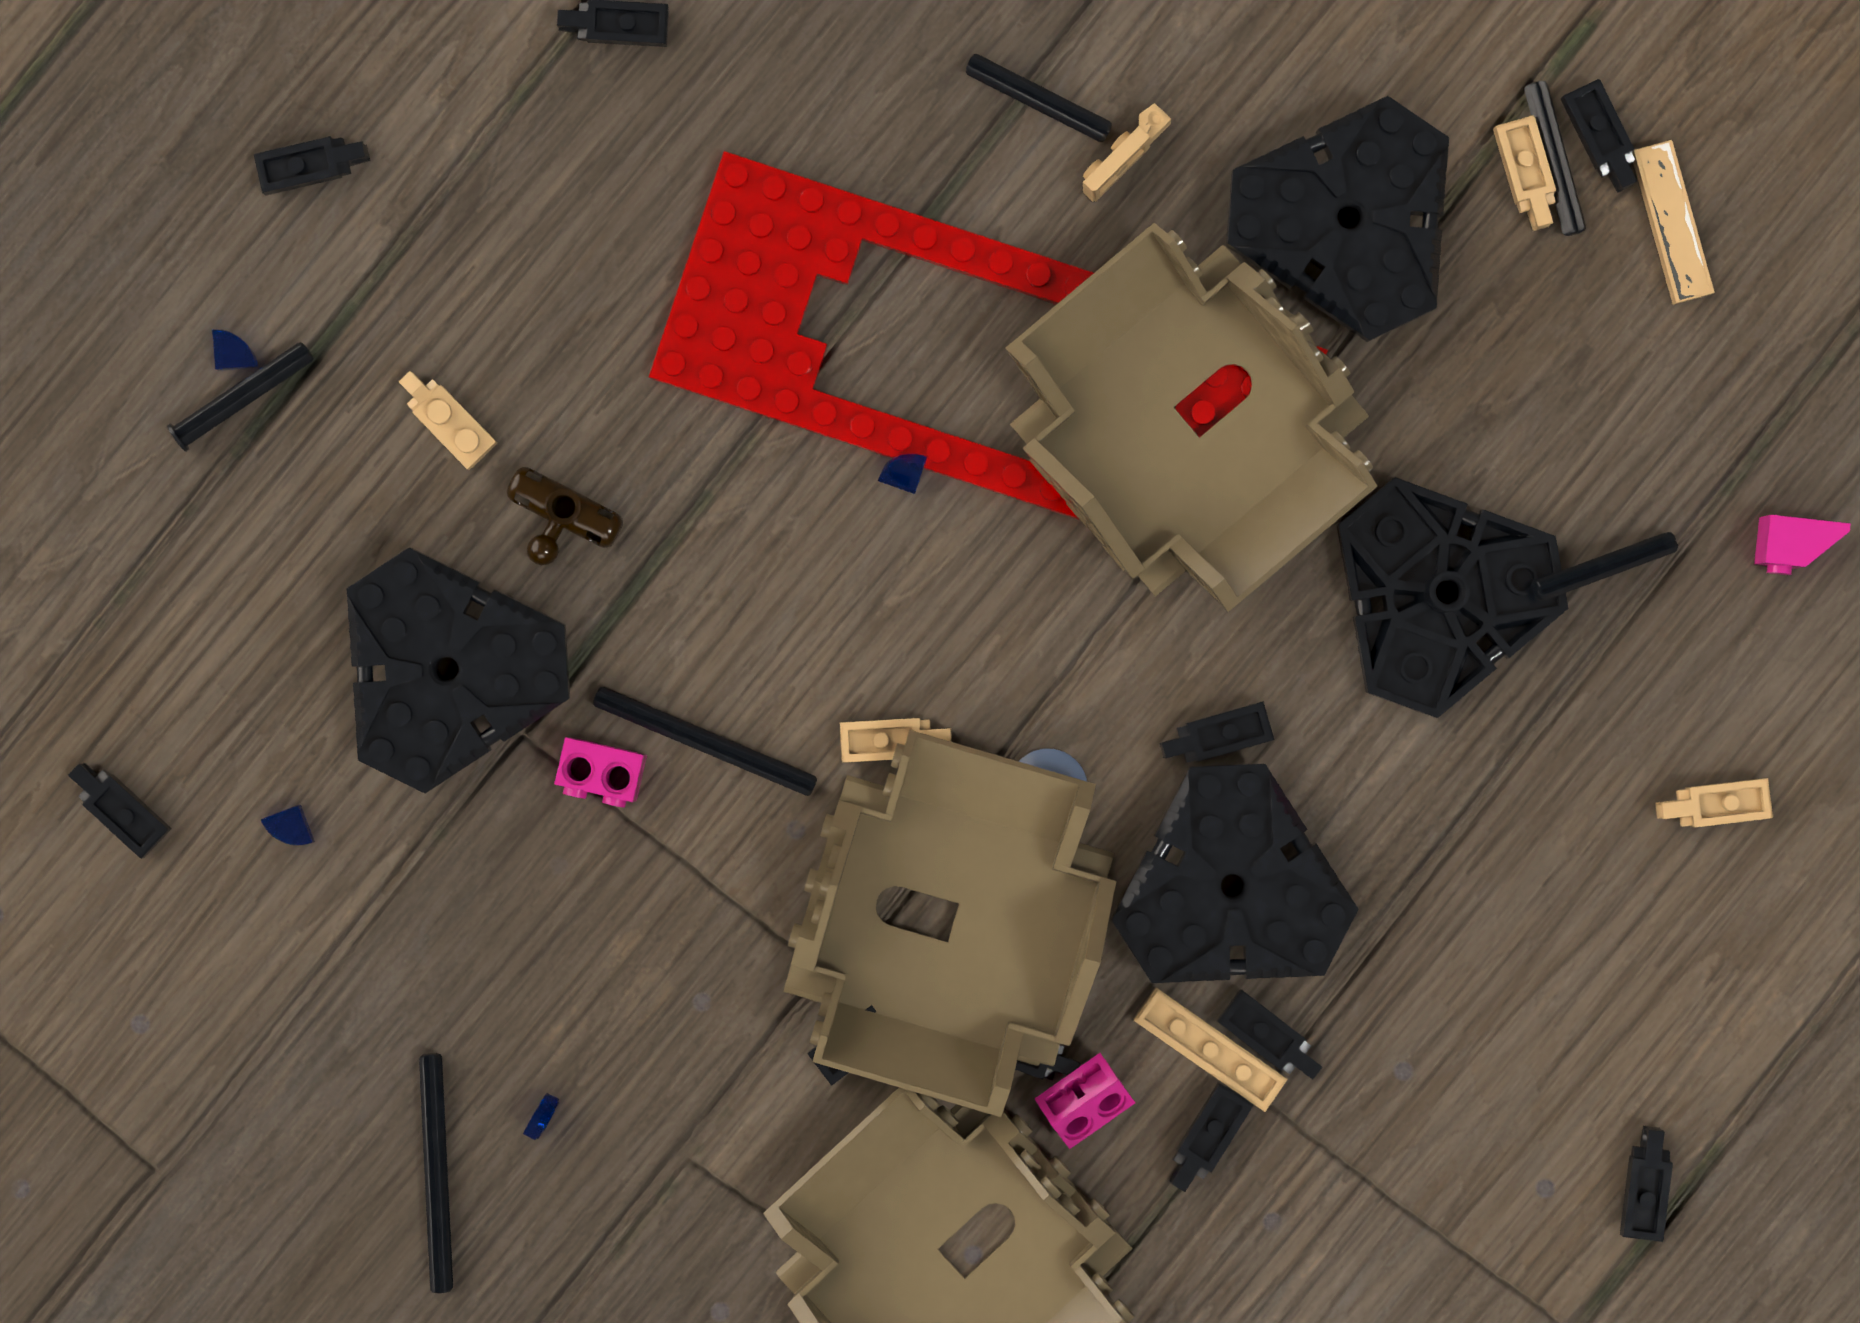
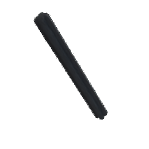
[593,687,817,796]
[419,1053,453,1294]

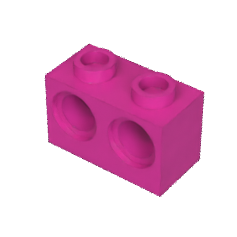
[554,737,647,808]
[1035,1053,1135,1149]

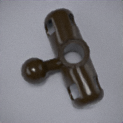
[507,467,623,566]

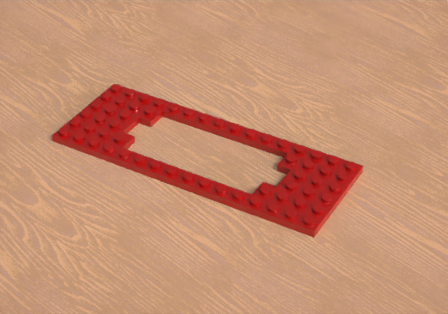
[649,151,1328,520]

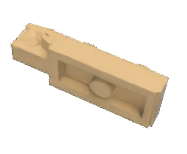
[1083,103,1171,202]
[1493,115,1556,231]
[399,371,497,470]
[840,718,952,763]
[1655,778,1773,828]

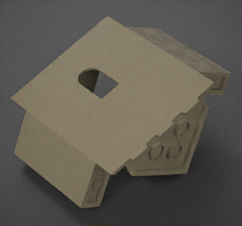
[1005,223,1377,612]
[783,730,1117,1117]
[763,1087,1135,1323]

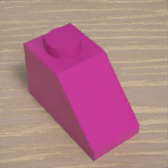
[1754,515,1851,575]

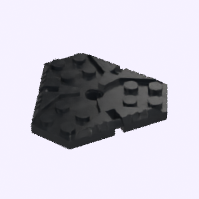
[1226,96,1449,342]
[1336,477,1569,718]
[346,547,570,793]
[1111,763,1359,983]

